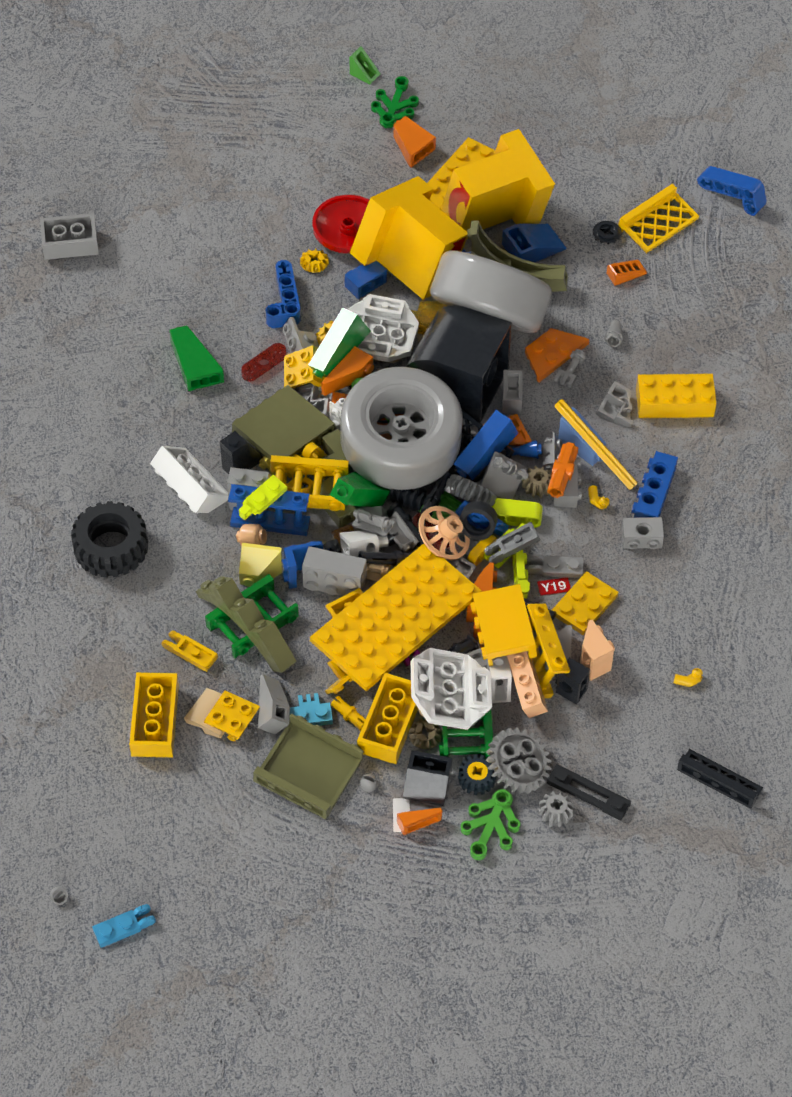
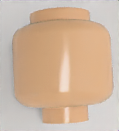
[236,524,267,547]

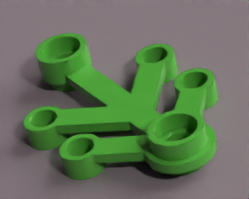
[460,789,520,860]

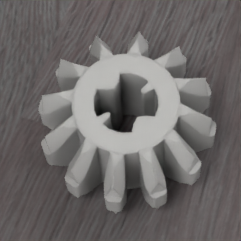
[538,791,574,827]

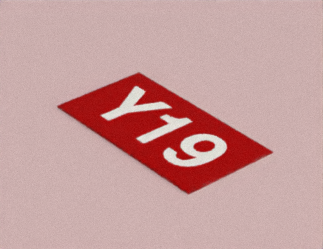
[537,577,571,596]

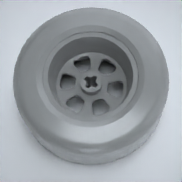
[430,250,552,333]
[340,367,463,490]

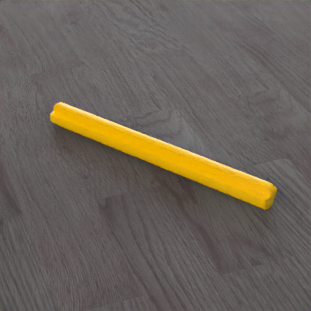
[554,399,638,490]

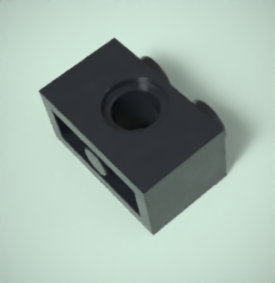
[555,657,590,705]

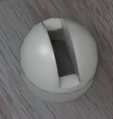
[360,773,377,792]
[50,886,68,905]

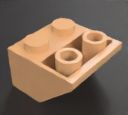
[580,620,615,681]

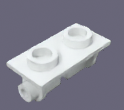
[329,398,345,431]

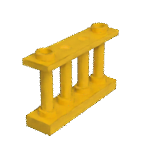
[270,455,349,511]
[527,604,570,699]

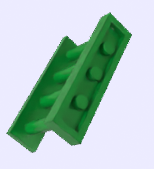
[205,574,299,658]
[439,709,493,763]

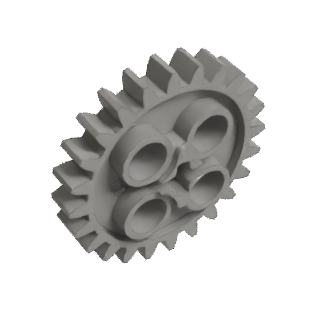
[486,727,552,794]

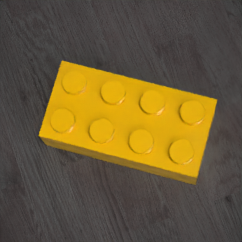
[636,374,716,418]
[129,672,179,758]
[357,673,418,764]

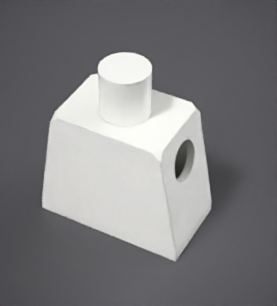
[340,530,388,557]
[487,656,512,703]

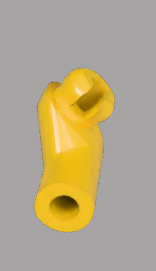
[588,485,610,509]
[673,668,703,687]

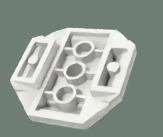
[347,294,419,363]
[411,648,492,730]

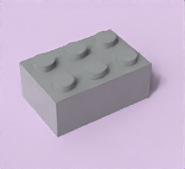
[40,213,99,260]
[302,546,367,596]

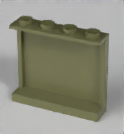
[232,385,335,460]
[253,714,364,819]

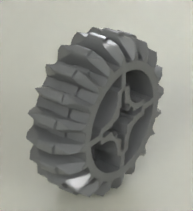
[445,474,497,507]

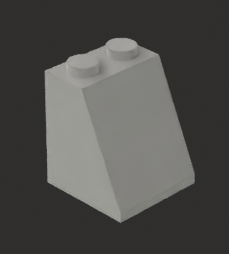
[227,467,271,511]

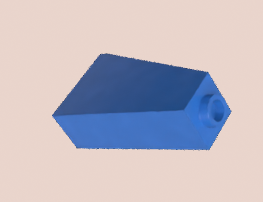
[454,410,518,480]

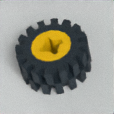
[458,754,496,795]

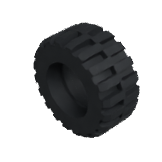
[71,501,148,578]

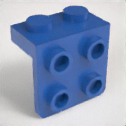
[282,541,323,589]

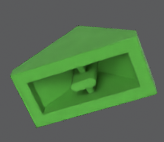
[349,46,381,84]

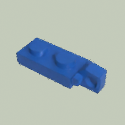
[455,500,509,537]

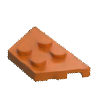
[525,328,589,383]

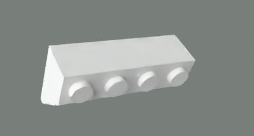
[150,446,228,514]

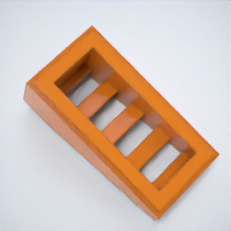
[606,260,647,286]
[397,808,442,835]

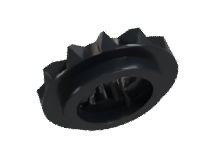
[593,221,621,245]

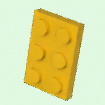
[552,571,619,635]

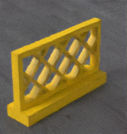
[618,183,699,254]

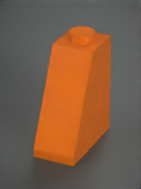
[394,116,436,168]

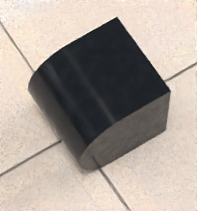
[406,305,512,423]

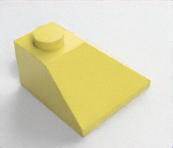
[239,543,283,587]

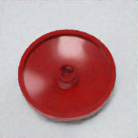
[312,195,369,254]

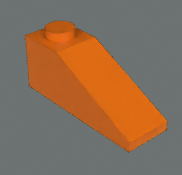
[321,347,374,396]

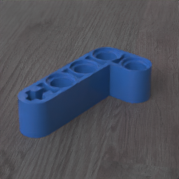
[697,166,767,216]
[266,260,301,328]

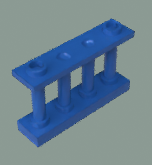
[228,484,310,536]

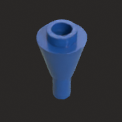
[512,440,542,459]

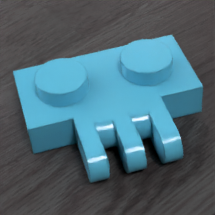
[290,693,333,726]

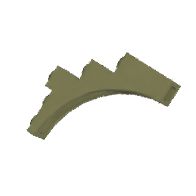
[467,221,568,292]
[320,429,356,529]
[195,576,297,673]

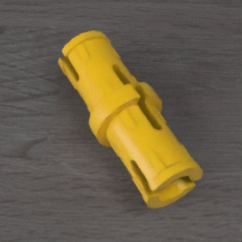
[331,696,365,731]

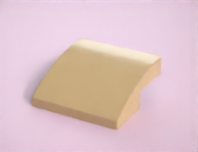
[184,688,225,738]

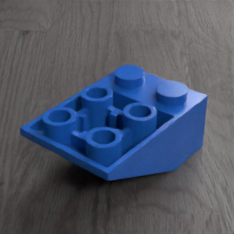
[502,224,566,263]

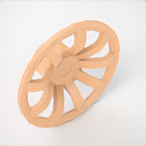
[418,506,470,560]

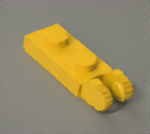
[161,630,218,672]

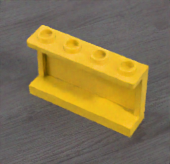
[470,584,537,666]

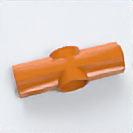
[547,442,579,498]

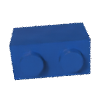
[345,261,387,300]

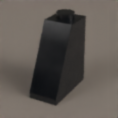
[220,431,263,474]

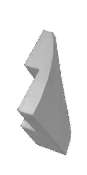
[596,381,633,427]
[299,384,338,419]

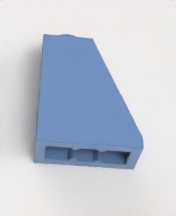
[558,407,606,466]

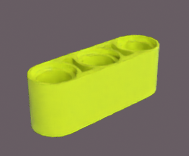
[492,498,543,528]

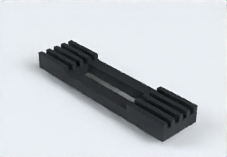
[547,764,631,821]

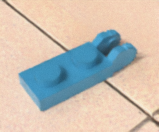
[92,904,156,948]

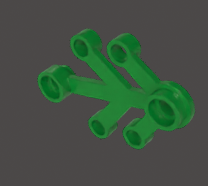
[371,76,419,128]

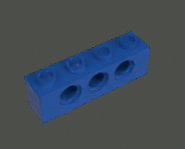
[631,451,678,518]

